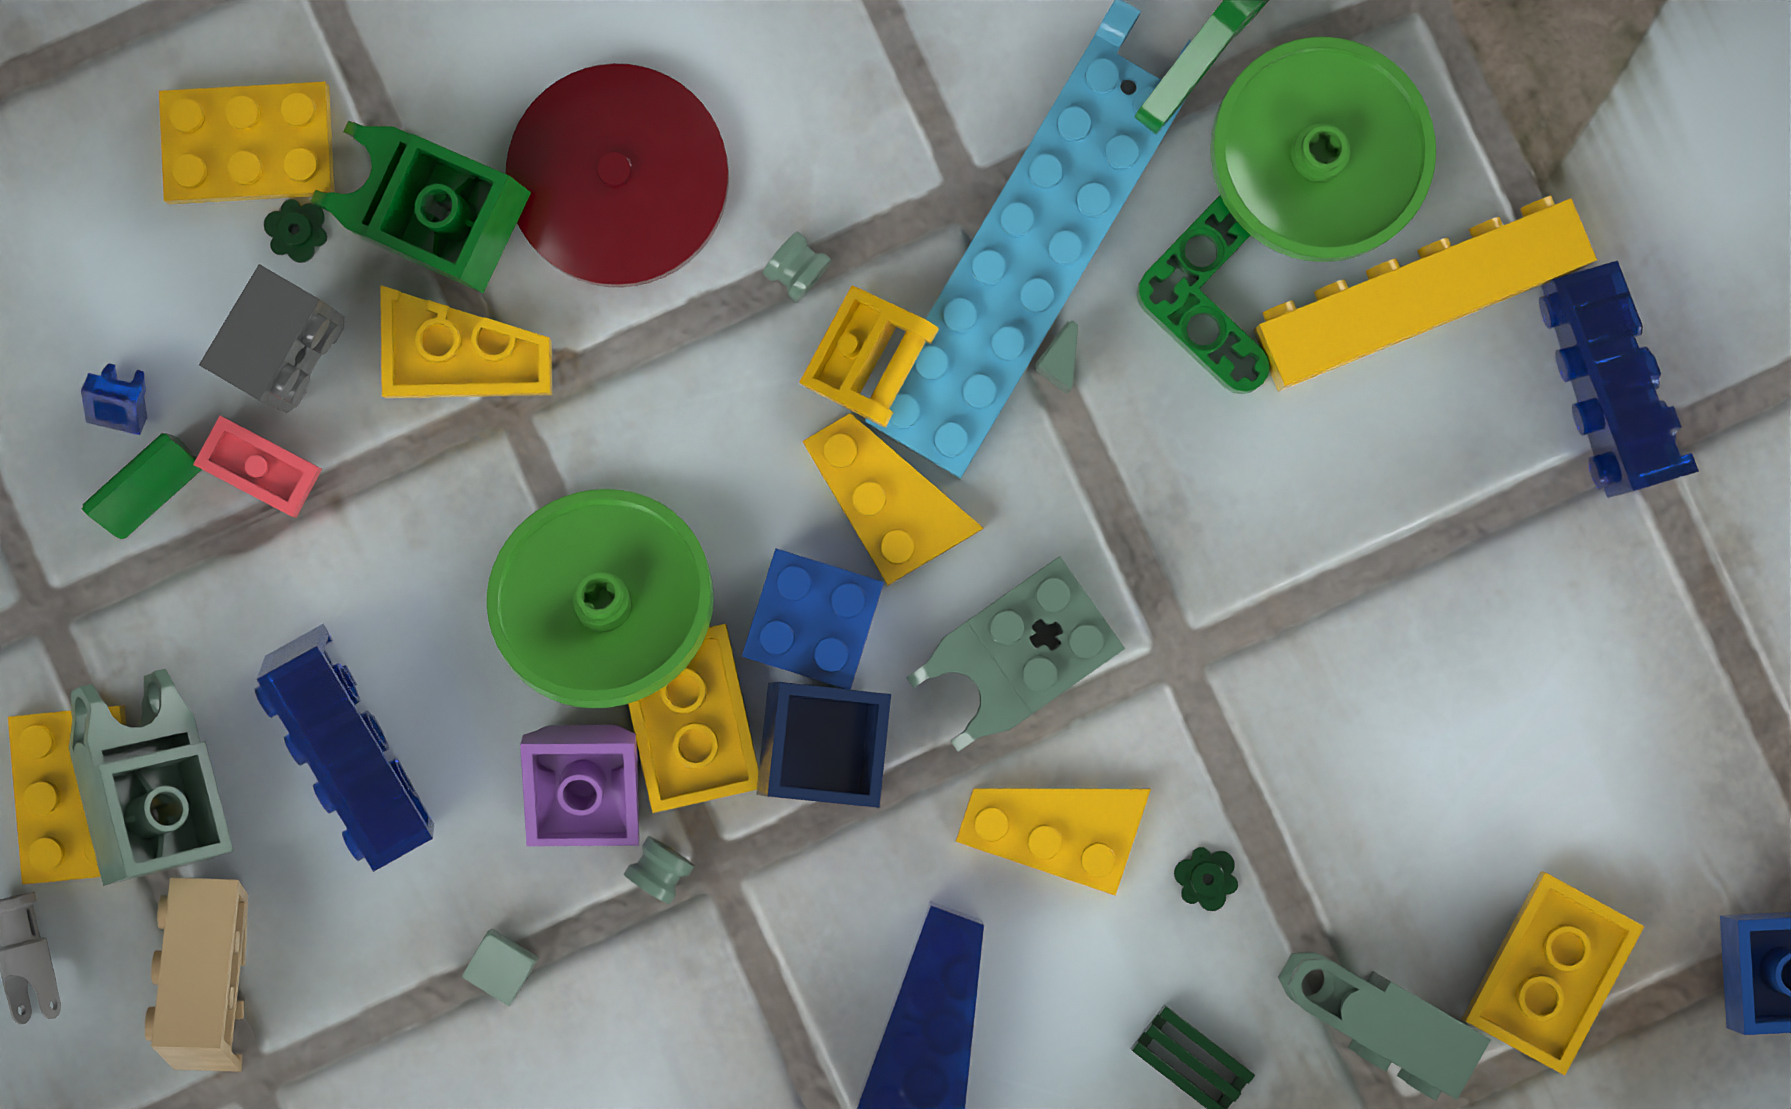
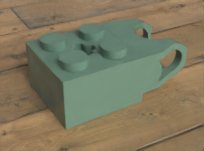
[906,556,1125,752]
[69,668,233,886]
[1278,952,1491,1101]

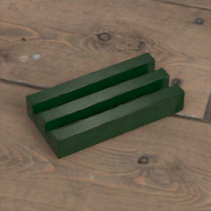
[1130,1004,1255,1109]

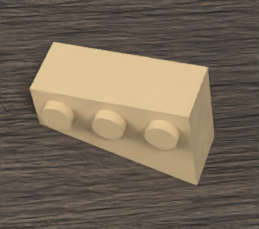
[145,878,248,1072]

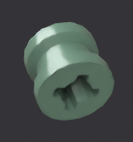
[762,231,832,303]
[624,836,695,905]

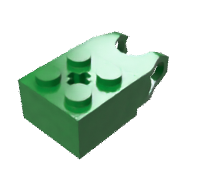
[310,121,531,293]

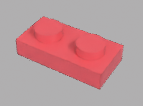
[193,415,322,518]

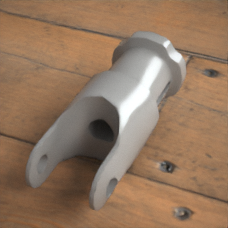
[0,892,61,1024]

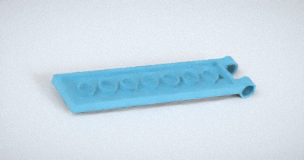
[865,0,1191,479]

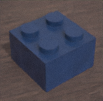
[756,682,891,808]

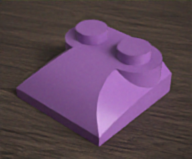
[520,725,640,846]

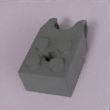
[199,264,345,413]

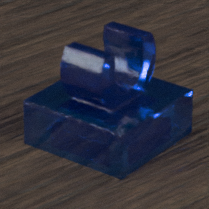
[81,363,147,435]

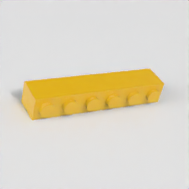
[1253,196,1597,392]

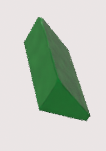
[81,433,202,539]

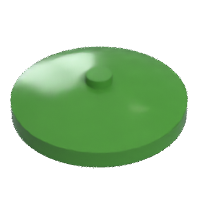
[1210,37,1436,262]
[486,489,714,708]

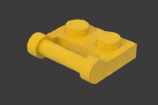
[799,285,939,428]

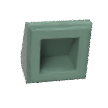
[1035,320,1078,394]
[462,928,539,1006]

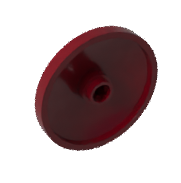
[506,63,729,288]

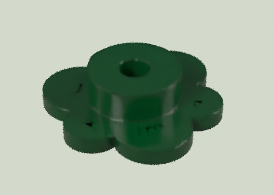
[264,199,328,263]
[1174,847,1238,911]

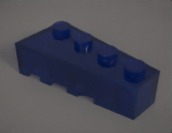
[1539,260,1699,498]
[254,623,434,872]
[854,901,984,1109]

